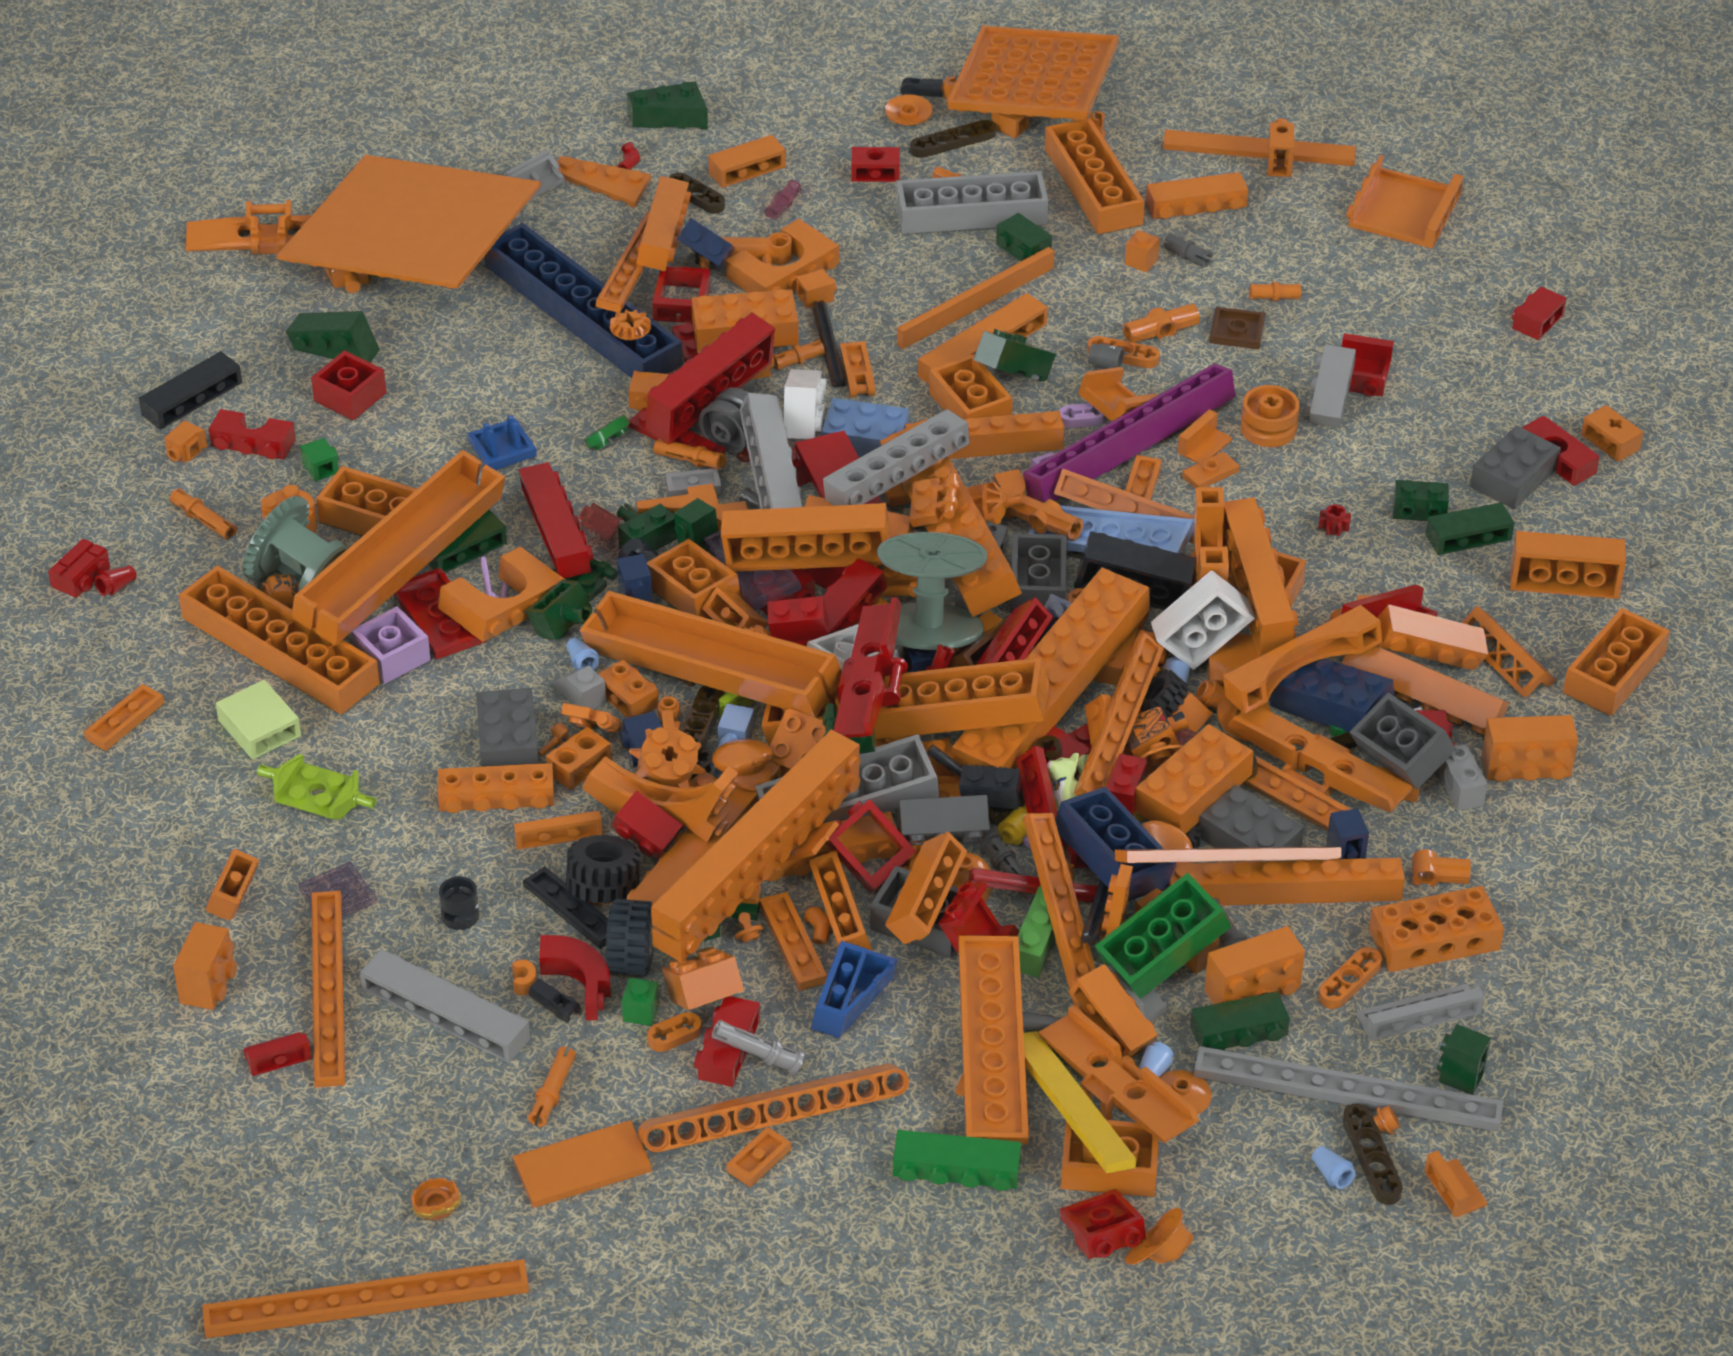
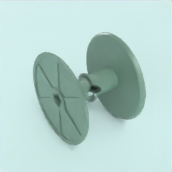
[877,532,988,650]

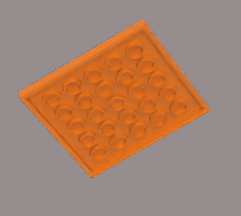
[947,26,1119,121]

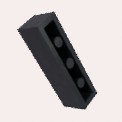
[139,351,242,430]

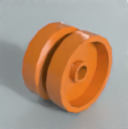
[1241,385,1299,447]

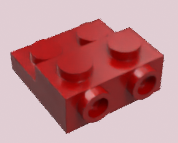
[1060,1189,1146,1259]

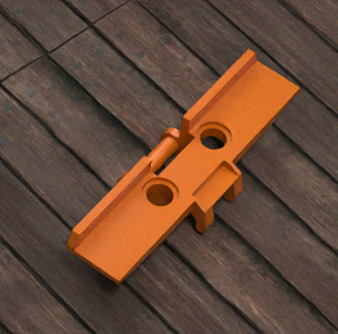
[186,200,312,254]
[1229,706,1413,813]
[1038,1005,1199,1143]

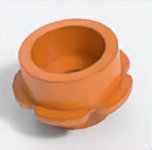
[1373,1105,1400,1135]

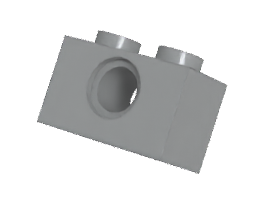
[1437,744,1488,811]

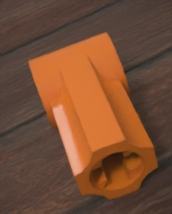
[1412,849,1471,887]

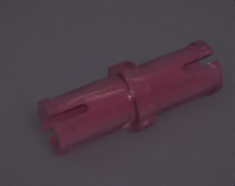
[764,180,802,220]

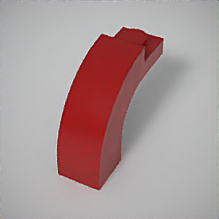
[539,935,611,1021]

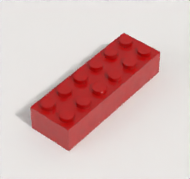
[645,312,775,445]

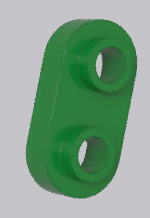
[584,414,630,450]

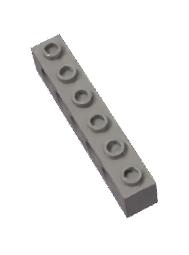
[823,409,970,506]

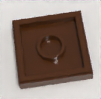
[1209,307,1266,350]

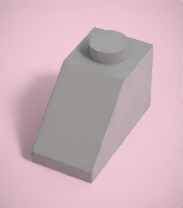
[551,666,606,710]

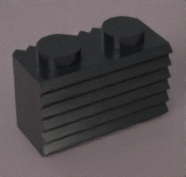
[959,764,1022,809]

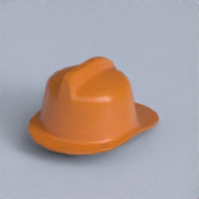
[1124,1208,1194,1265]

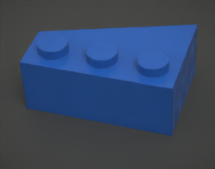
[811,941,898,1038]

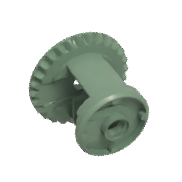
[242,496,349,591]

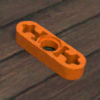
[1087,336,1160,368]
[1318,947,1382,1009]

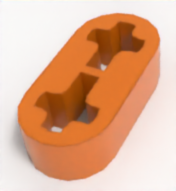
[647,1012,702,1052]

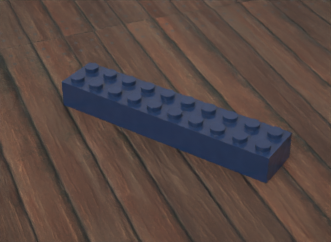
[484,223,683,378]

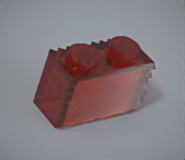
[578,503,623,542]

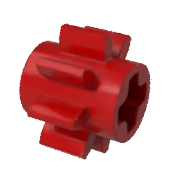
[1318,504,1351,537]

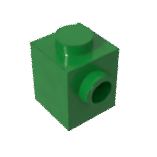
[300,438,339,482]
[622,978,659,1026]

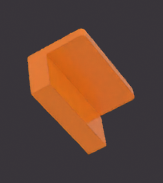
[1178,409,1232,463]
[1424,1151,1487,1217]

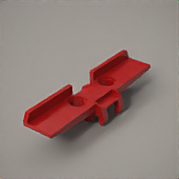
[833,597,908,738]

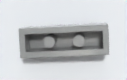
[1305,344,1355,428]

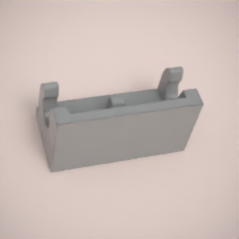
[506,150,565,199]

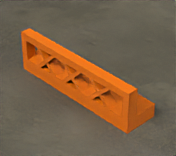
[1461,606,1556,697]

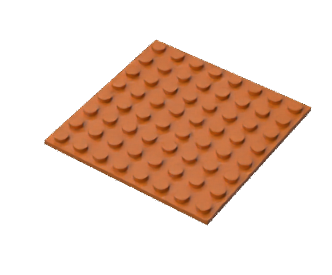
[277,155,541,289]

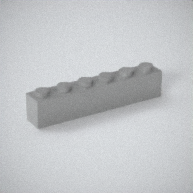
[739,392,802,509]
[360,949,530,1063]

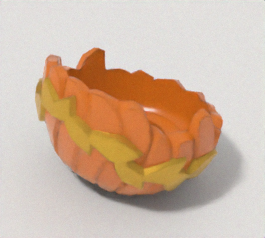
[411,1178,461,1221]

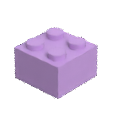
[351,607,430,684]

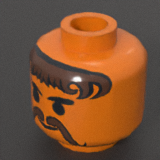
[262,574,300,609]

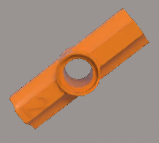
[1123,303,1200,343]
[1009,493,1084,541]

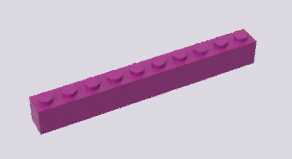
[1023,363,1236,503]

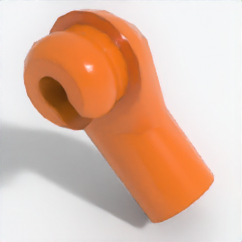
[804,906,831,945]

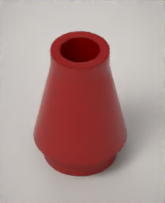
[94,565,137,596]

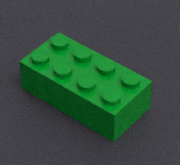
[1095,872,1231,999]

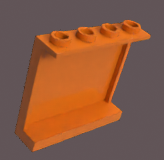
[1346,155,1464,249]

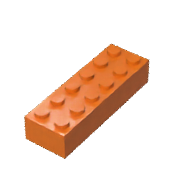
[1045,117,1145,234]
[1223,497,1298,657]
[721,503,891,572]

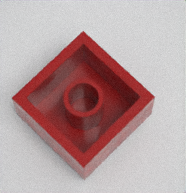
[311,350,387,421]

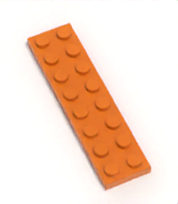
[958,936,1029,1144]

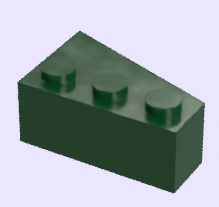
[627,81,708,130]
[286,311,380,363]
[973,329,1056,382]

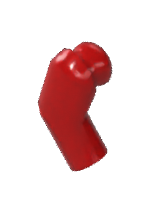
[618,142,640,170]

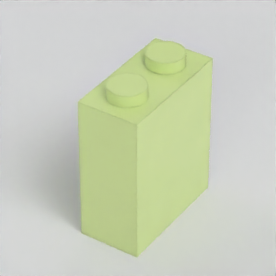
[216,679,301,760]

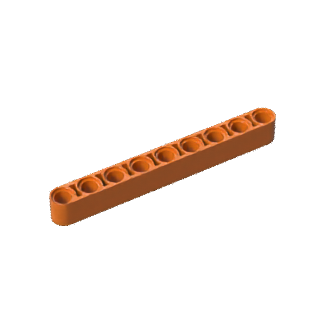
[638,1063,909,1152]

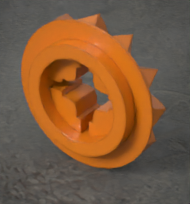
[610,309,651,340]

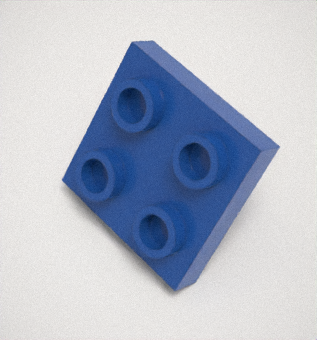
[468,415,537,470]

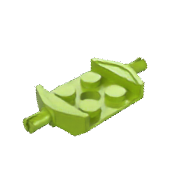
[257,754,377,819]

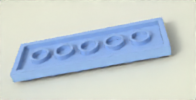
[1028,506,1194,553]

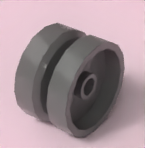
[699,387,748,455]

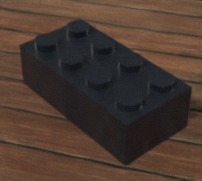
[1074,531,1196,610]

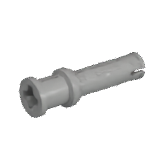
[712,1020,804,1076]

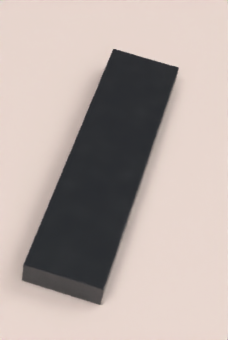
[523,866,608,949]

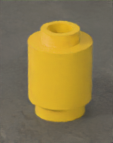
[998,805,1027,846]

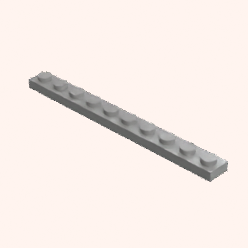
[1194,1046,1504,1132]

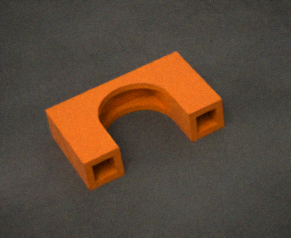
[726,218,839,293]
[1193,487,1229,583]
[438,546,565,642]

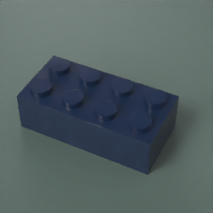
[1269,659,1395,733]
[1055,786,1177,902]

